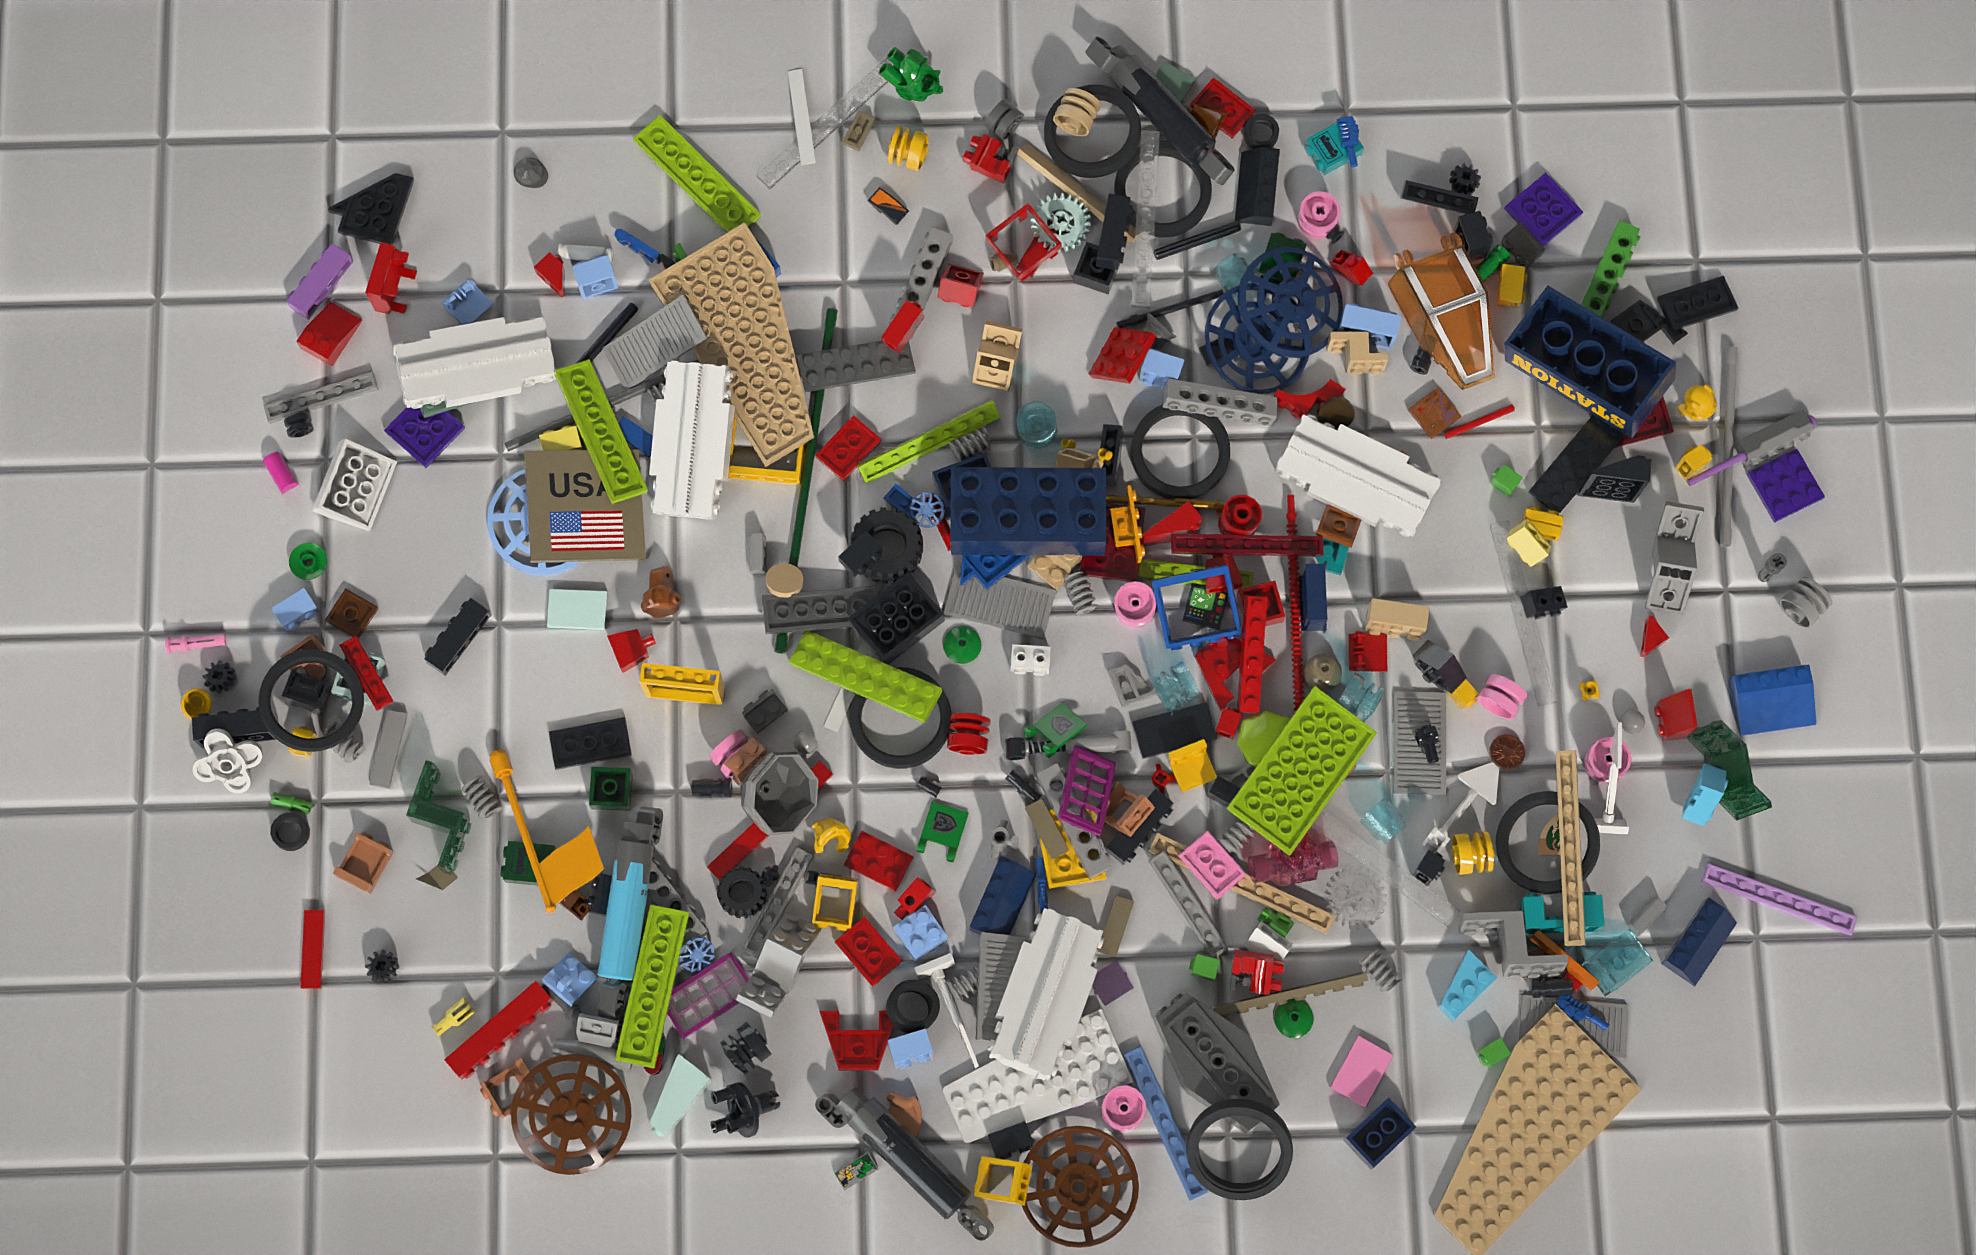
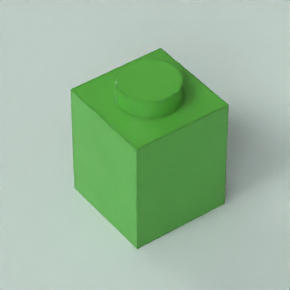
[1491,464,1523,497]
[1189,954,1220,981]
[1478,1037,1511,1069]

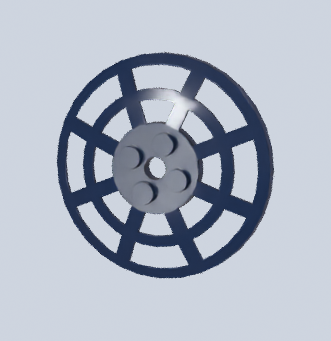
[1237,247,1343,358]
[1205,283,1311,394]

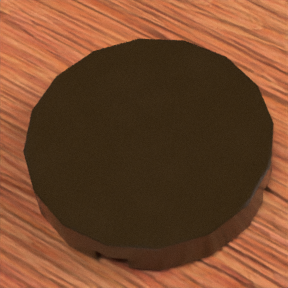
[1317,397,1355,431]

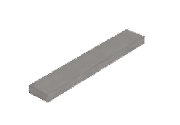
[263,371,379,424]
[741,846,814,959]
[1148,850,1228,958]

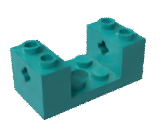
[1517,892,1605,934]

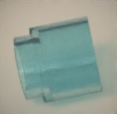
[1214,253,1256,298]
[1360,798,1406,844]

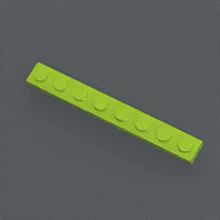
[857,400,1001,483]

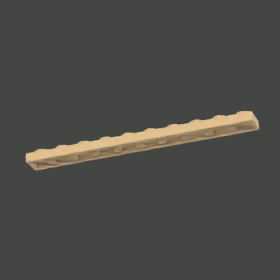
[1556,750,1586,946]
[1149,833,1335,934]

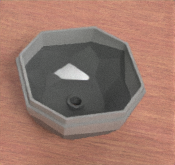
[740,751,818,835]

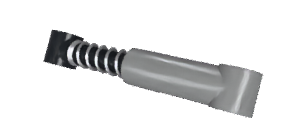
[1005,731,1132,761]

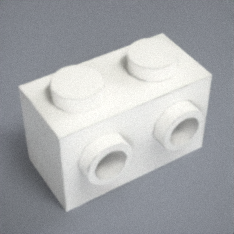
[1010,644,1051,676]
[1244,921,1293,961]

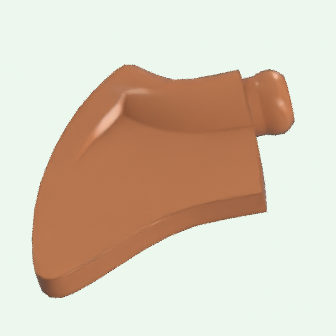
[886,1091,922,1138]

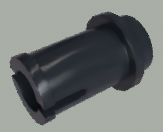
[916,776,942,798]

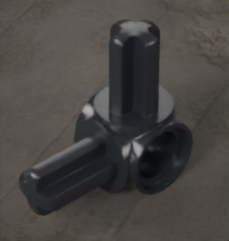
[1415,724,1439,764]

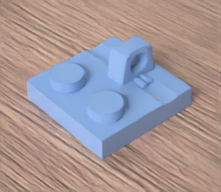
[542,953,598,1007]

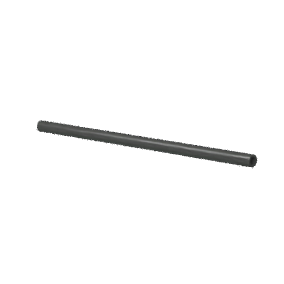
[504,359,700,452]

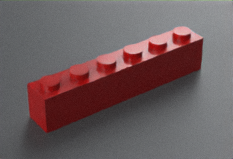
[1236,595,1268,713]
[444,981,553,1079]

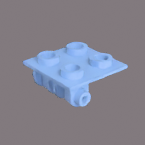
[441,278,494,325]

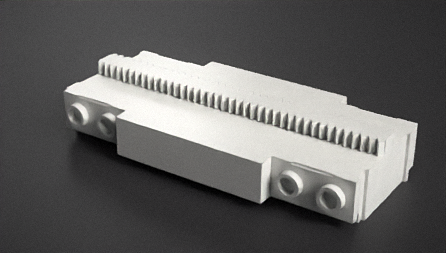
[393,316,556,409]
[649,361,735,520]
[1276,414,1441,537]
[987,908,1104,1080]

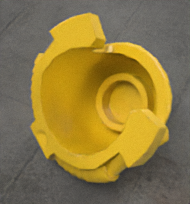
[1677,384,1717,421]
[812,818,851,853]

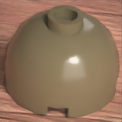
[1303,653,1342,693]

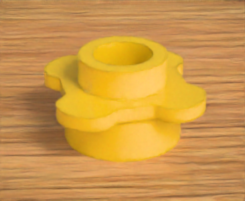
[1579,680,1600,701]

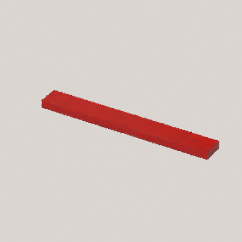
[707,761,833,880]

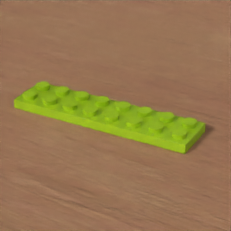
[633,115,761,233]
[554,359,648,504]
[788,631,943,723]
[615,905,690,1069]

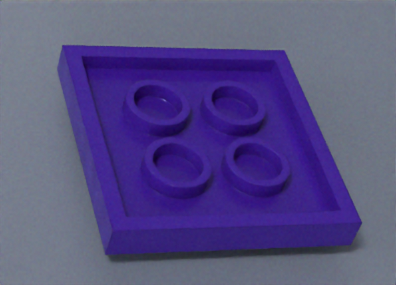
[1504,173,1583,248]
[384,407,465,468]
[1746,449,1825,523]

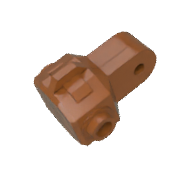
[641,566,681,618]

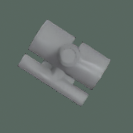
[990,820,1019,859]

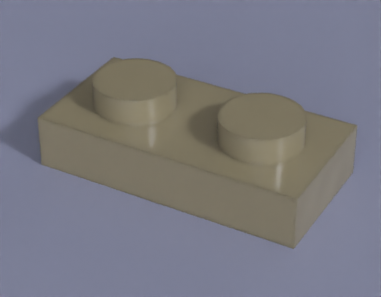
[842,110,875,151]

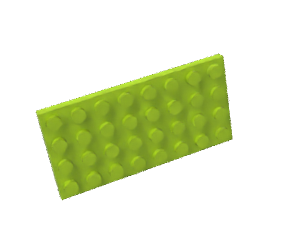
[1226,686,1377,856]

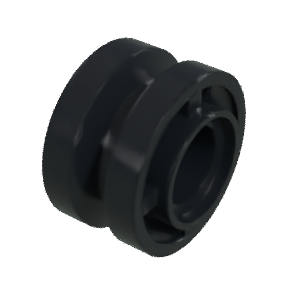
[284,413,314,438]

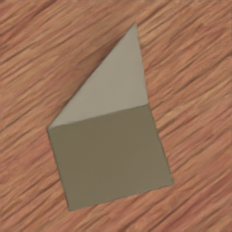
[416,860,458,890]

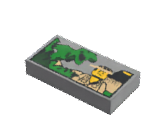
[834,1152,879,1191]

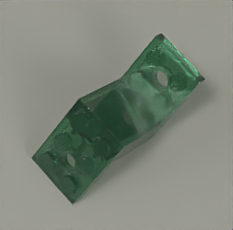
[1687,720,1772,821]
[406,760,471,875]

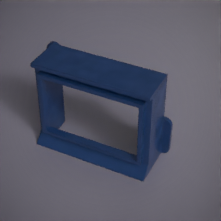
[1299,561,1328,634]

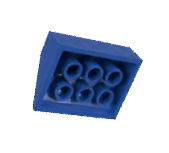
[1728,664,1816,736]

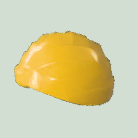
[180,688,212,719]

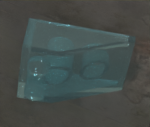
[1581,929,1653,996]

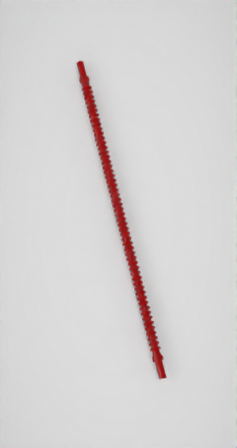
[1286,494,1310,851]

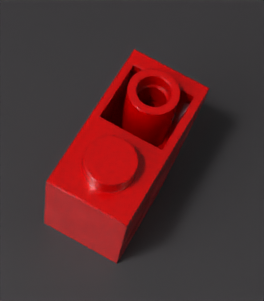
[1329,250,1374,286]

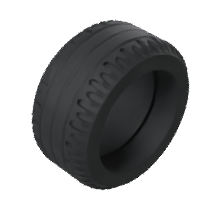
[886,979,940,1034]

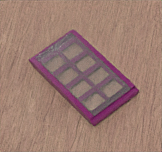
[1058,745,1116,836]
[667,952,749,1039]

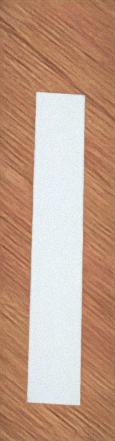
[788,69,816,166]
[823,640,873,732]

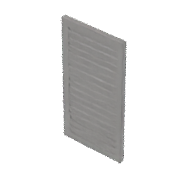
[603,295,708,391]
[944,565,1057,639]
[1394,691,1446,796]
[976,932,1031,1041]
[1519,995,1628,1058]

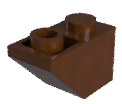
[558,890,589,921]

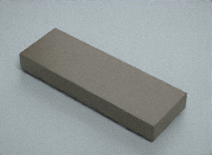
[1025,799,1069,860]
[1097,896,1134,958]

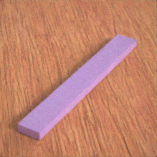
[1701,863,1857,936]

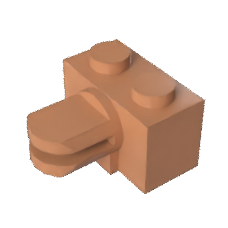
[280,634,326,679]

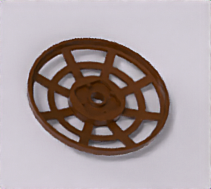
[511,1054,632,1175]
[1022,1126,1139,1248]

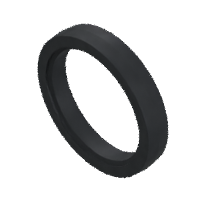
[1044,85,1141,178]
[1114,141,1212,238]
[1130,405,1230,499]
[258,649,364,752]
[850,667,952,769]
[1496,791,1600,894]
[1186,1099,1293,1200]

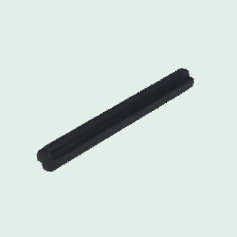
[1153,221,1241,260]
[575,303,638,364]

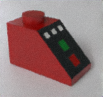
[534,252,565,298]

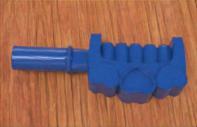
[1336,116,1359,168]
[1035,857,1048,913]
[1555,995,1609,1031]

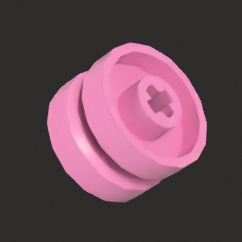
[1297,191,1341,239]
[1114,581,1157,627]
[1477,674,1527,720]
[709,730,748,779]
[1584,737,1632,784]
[1101,1085,1146,1132]

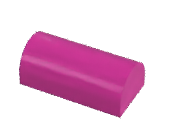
[263,452,299,494]

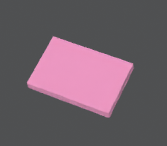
[1178,830,1247,900]
[1330,1036,1393,1108]

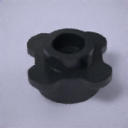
[761,865,780,887]

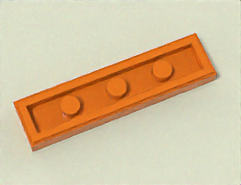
[1530,930,1599,990]

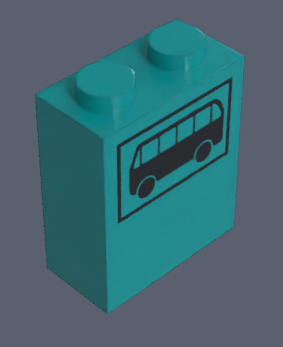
[1305,123,1364,176]

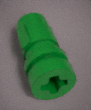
[1474,244,1511,282]

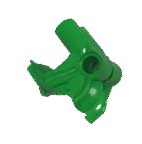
[878,47,943,102]

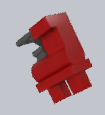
[962,134,1018,184]
[1230,949,1284,995]

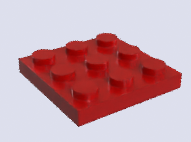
[1088,327,1156,384]

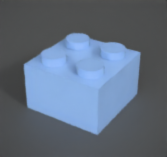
[572,255,618,299]
[1140,349,1184,390]
[893,905,948,963]
[888,1029,933,1069]

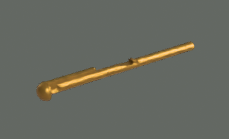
[1106,494,1224,514]

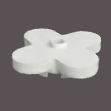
[193,729,263,793]

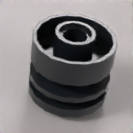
[720,1021,772,1075]

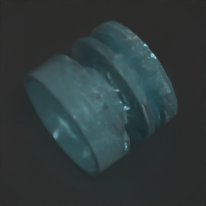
[1016,401,1058,449]
[1152,661,1200,712]
[1338,672,1384,723]

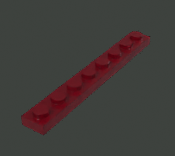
[1171,533,1324,557]

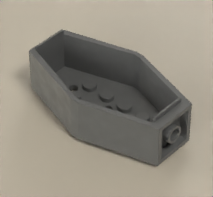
[1154,993,1280,1134]

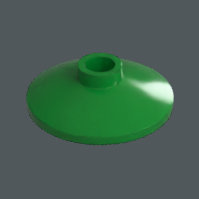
[289,543,327,580]
[943,626,981,664]
[1274,999,1314,1038]

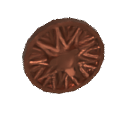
[1489,734,1525,770]

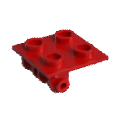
[1349,631,1388,672]

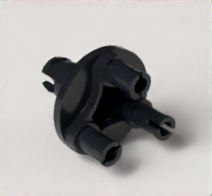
[710,1082,781,1138]

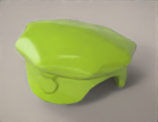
[1237,710,1290,766]

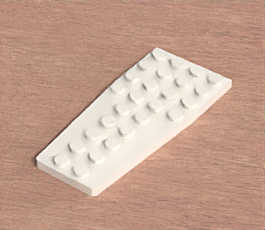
[943,1009,1133,1143]

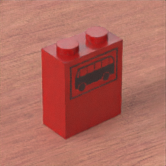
[881,300,925,354]

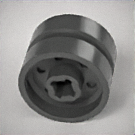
[985,99,1024,140]

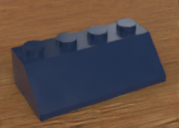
[969,855,1036,935]
[1662,897,1737,987]

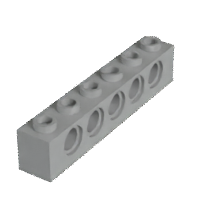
[889,227,953,339]
[1162,378,1277,426]
[1036,763,1113,880]
[647,857,709,948]

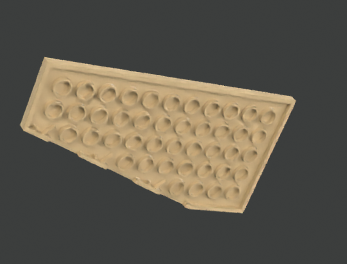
[648,222,814,467]
[1434,1004,1642,1255]

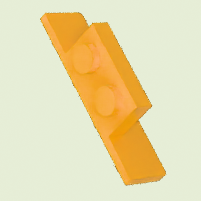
[1110,485,1145,563]

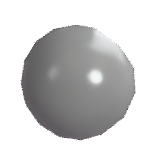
[1620,710,1645,734]
[794,730,818,754]

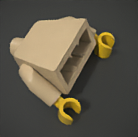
[1055,439,1112,468]

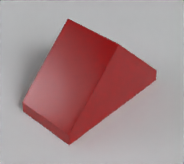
[1640,616,1669,657]

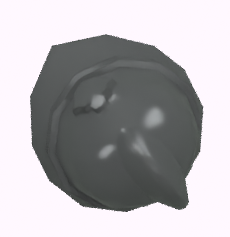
[1143,312,1176,350]

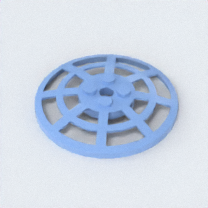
[487,468,580,575]

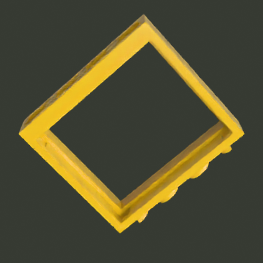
[728,418,805,485]
[639,663,725,706]

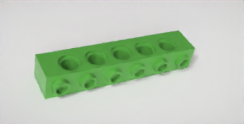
[1581,220,1641,318]

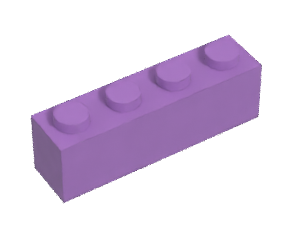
[287,243,353,319]

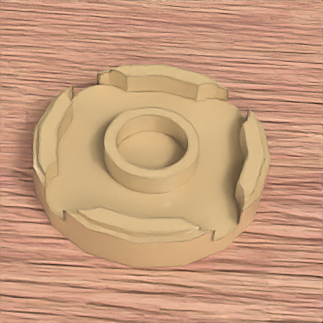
[765,563,803,597]

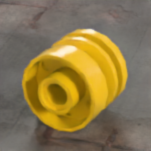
[888,126,929,171]
[1451,831,1494,875]

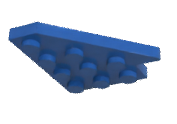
[960,555,1031,590]

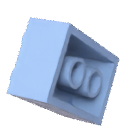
[1338,303,1401,349]

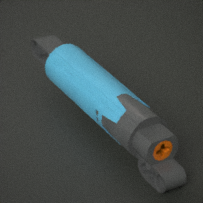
[598,807,663,1021]

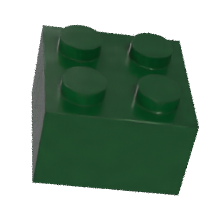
[589,767,633,811]

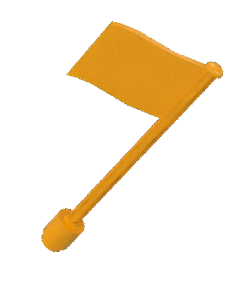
[489,749,604,913]

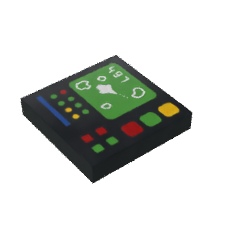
[1182,584,1228,630]

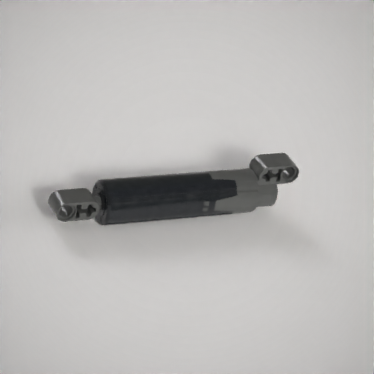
[1085,36,1235,185]
[815,1088,994,1241]

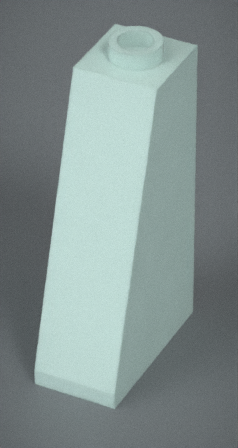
[649,1054,712,1137]

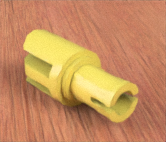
[432,997,476,1036]

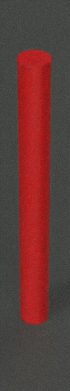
[1444,404,1515,439]

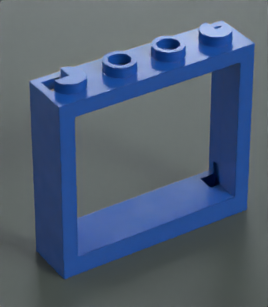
[1152,564,1242,651]

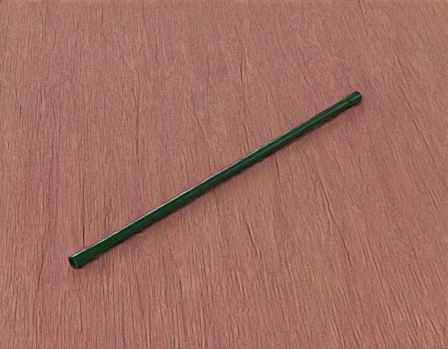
[774,308,838,654]

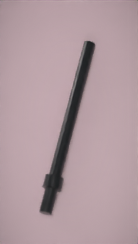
[1116,289,1224,328]

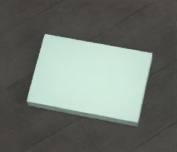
[547,589,608,630]

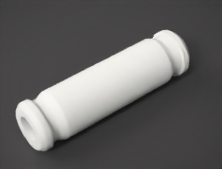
[558,244,613,263]

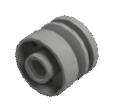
[1779,577,1832,628]

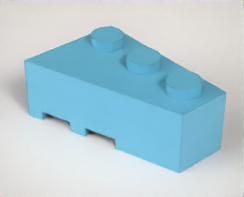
[1681,763,1728,826]
[1438,950,1497,1021]

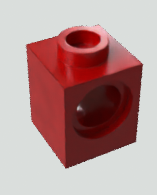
[1215,707,1242,740]

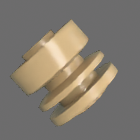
[1053,88,1101,136]

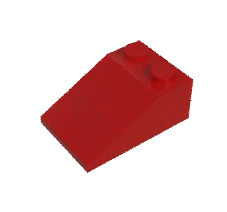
[296,302,363,366]
[1141,501,1203,547]
[1654,689,1698,741]

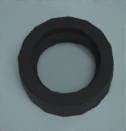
[1243,114,1279,149]
[270,813,310,851]

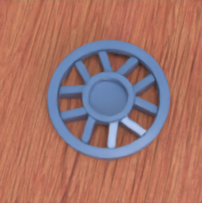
[909,492,945,528]
[679,936,715,972]

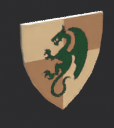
[1538,812,1560,856]

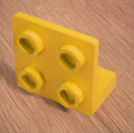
[1167,739,1217,793]

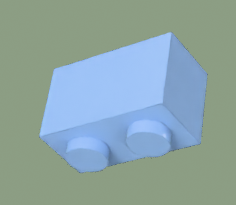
[271,588,320,631]

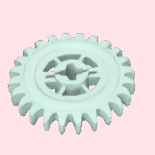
[1030,193,1091,252]

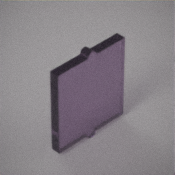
[1092,960,1134,1006]

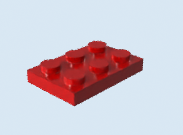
[1190,77,1256,139]
[815,415,882,482]
[844,830,914,892]
[835,916,903,987]

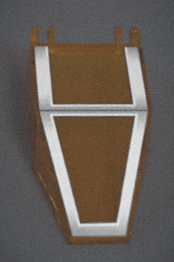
[1388,232,1495,390]

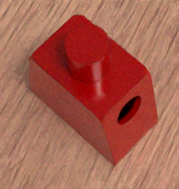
[1205,555,1243,594]
[607,629,656,673]
[894,877,936,920]

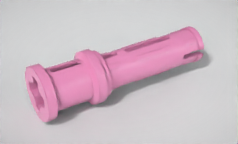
[165,633,226,654]

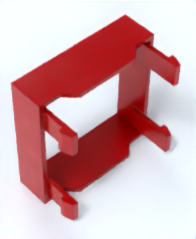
[985,203,1062,282]
[365,242,417,314]

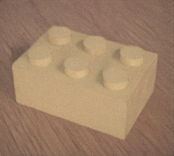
[1365,598,1429,641]

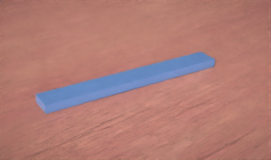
[1123,1046,1208,1201]

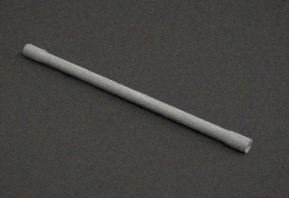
[1720,346,1738,547]

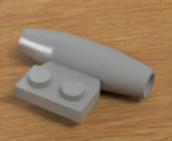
[552,1013,632,1070]

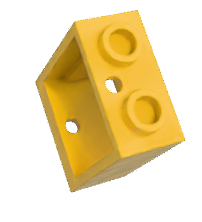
[812,874,858,931]
[974,1156,1032,1206]

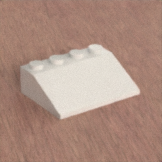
[312,439,397,531]

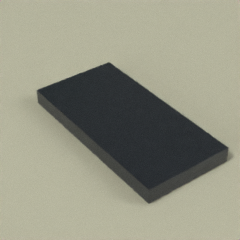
[1656,276,1739,332]
[1132,702,1217,759]
[549,717,632,770]

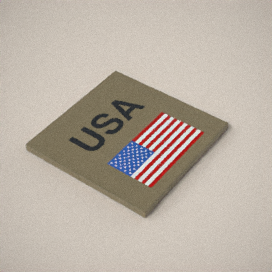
[524,449,646,563]

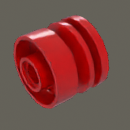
[1218,495,1262,535]
[947,713,991,755]

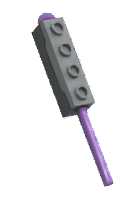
[1687,409,1816,486]

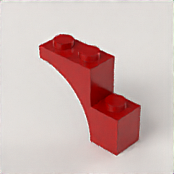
[1274,379,1346,419]

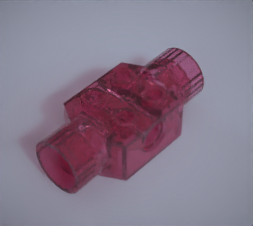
[1248,835,1338,887]

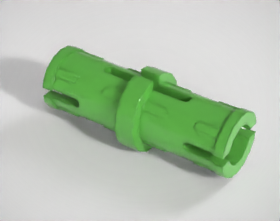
[271,792,312,814]

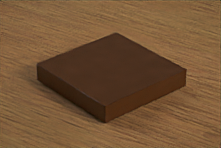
[325,588,379,639]

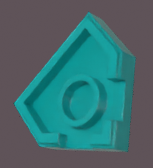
[1315,538,1349,576]

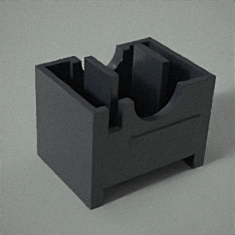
[282,670,332,715]

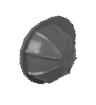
[514,158,548,188]

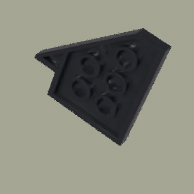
[328,173,414,245]

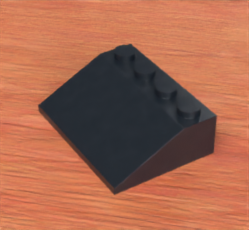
[1578,455,1652,503]
[848,572,945,665]

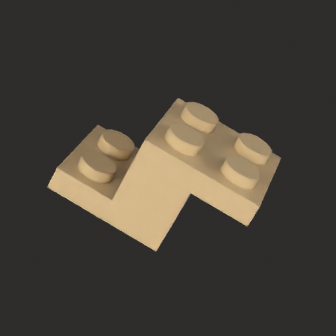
[972,320,1023,391]
[1327,332,1388,375]
[1028,554,1082,590]

